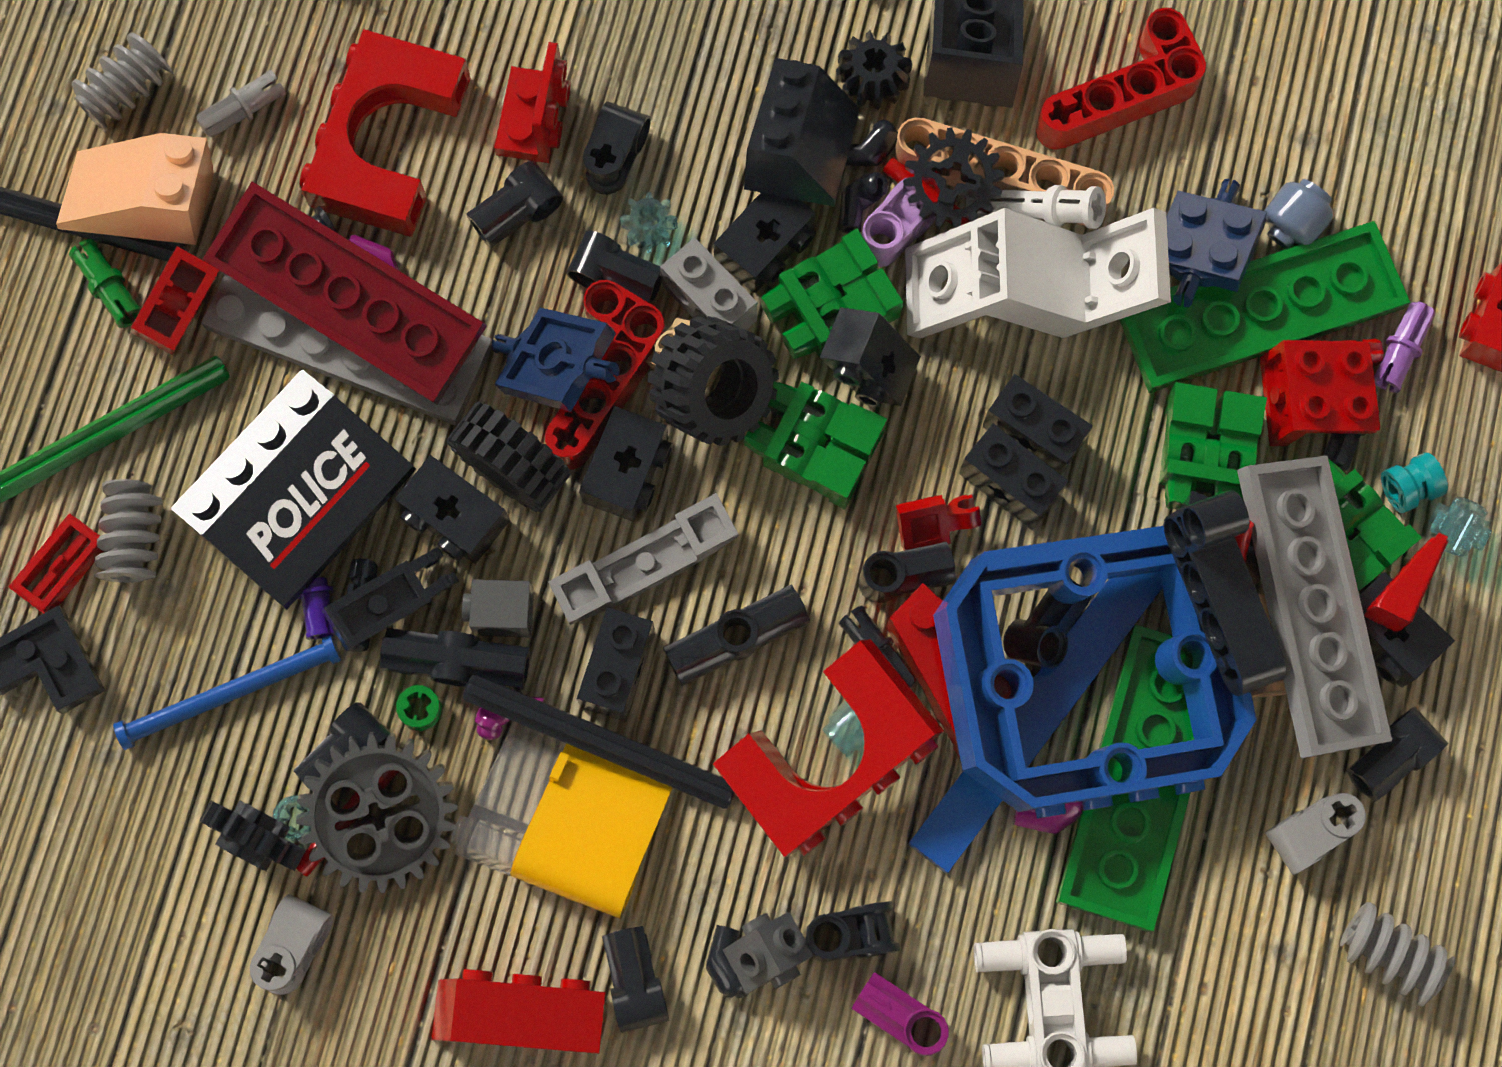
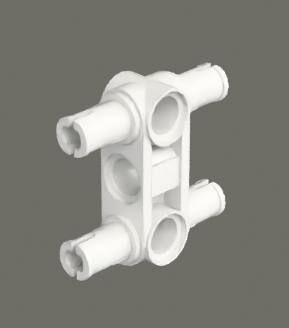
[974,929,1137,1067]

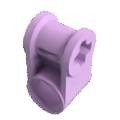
[862,178,937,267]

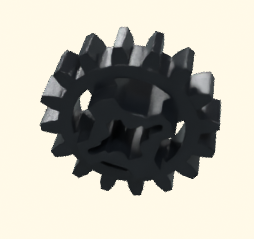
[903,127,1004,230]
[199,800,306,871]

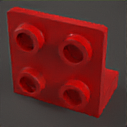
[494,42,571,164]
[1260,340,1381,446]

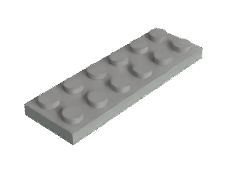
[201,274,492,426]
[1237,456,1392,758]

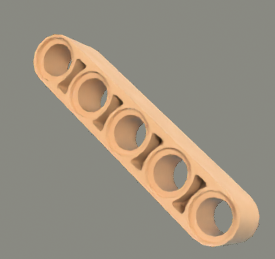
[895,117,1114,226]

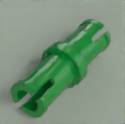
[69,239,142,328]

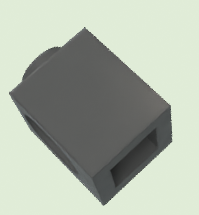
[462,579,534,638]

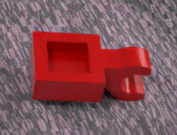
[896,495,982,551]

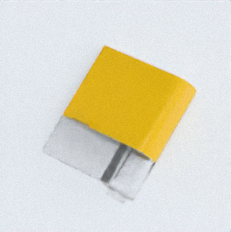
[451,722,673,919]

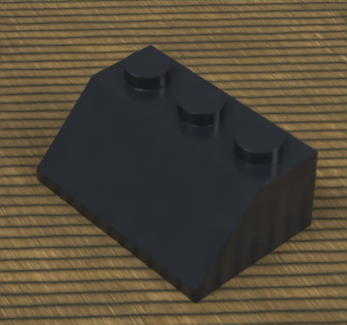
[744,58,860,207]

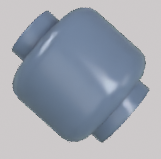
[1264,179,1333,249]

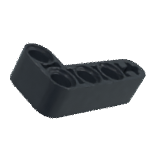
[1163,490,1287,696]

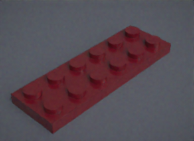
[202,181,487,405]

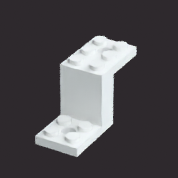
[905,208,1171,339]

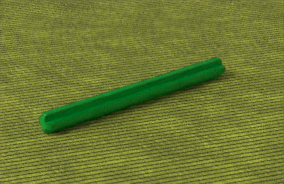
[0,356,230,504]

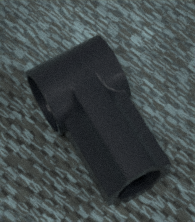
[466,161,563,248]
[566,231,662,304]
[858,542,956,603]
[1003,578,1092,669]
[293,702,391,792]
[1346,706,1449,802]
[602,926,669,1033]

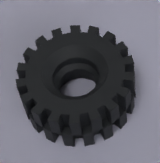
[446,402,571,513]

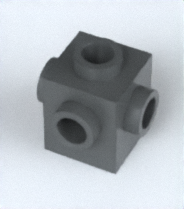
[723,912,814,994]

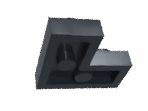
[0,606,106,714]

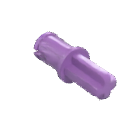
[1374,301,1435,393]

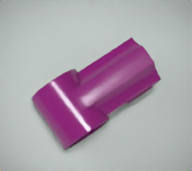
[851,972,949,1056]

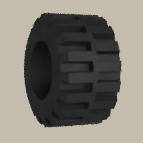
[648,316,779,446]

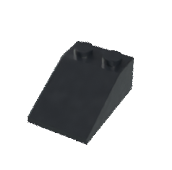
[923,0,1024,108]

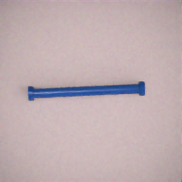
[113,634,342,750]

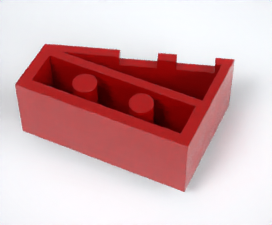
[887,583,1011,760]
[431,969,605,1054]

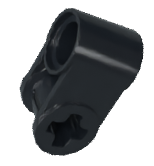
[583,101,651,195]
[803,901,901,962]

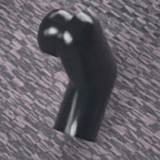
[846,120,898,166]
[839,172,889,234]
[706,925,749,998]

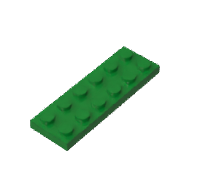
[1119,221,1411,393]
[1056,624,1194,933]

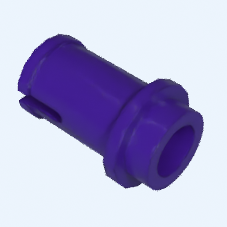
[297,577,336,640]

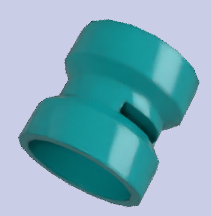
[1381,452,1448,514]

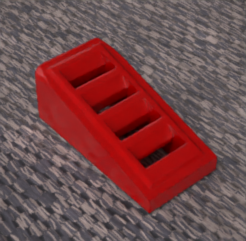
[1364,532,1449,632]

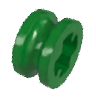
[396,685,442,731]

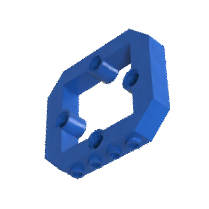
[933,526,1257,819]

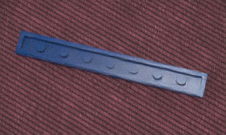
[908,572,1163,874]

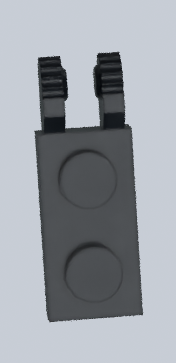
[322,547,459,651]

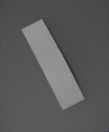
[548,493,739,625]

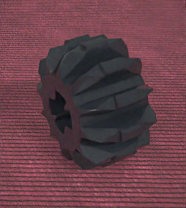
[836,30,912,110]

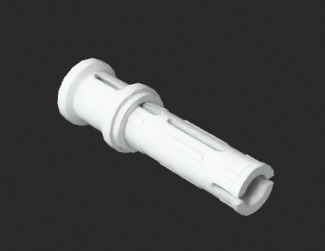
[966,185,1106,229]

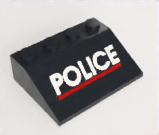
[171,370,416,610]

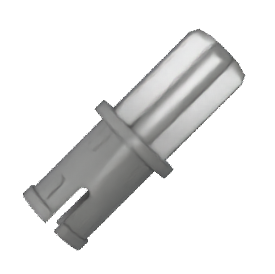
[197,70,286,137]

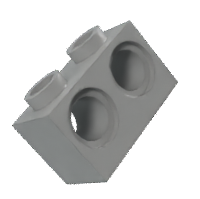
[660,237,757,330]

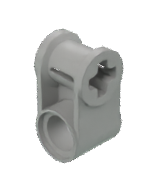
[1265,793,1366,875]
[250,894,334,995]

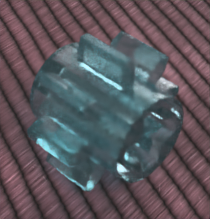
[620,192,678,253]
[1429,497,1492,556]

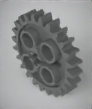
[296,732,458,893]

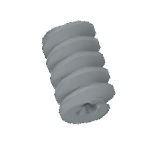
[71,32,174,133]
[94,479,163,583]
[1340,902,1455,1007]

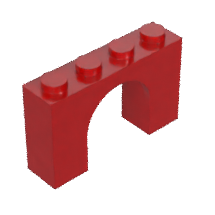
[299,29,471,237]
[712,639,944,857]

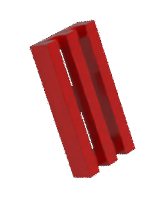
[8,513,104,614]

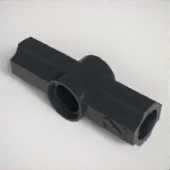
[663,584,810,686]
[380,628,531,690]

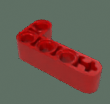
[1036,7,1206,150]
[545,280,665,470]

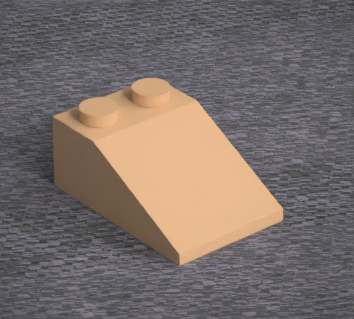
[56,133,214,245]

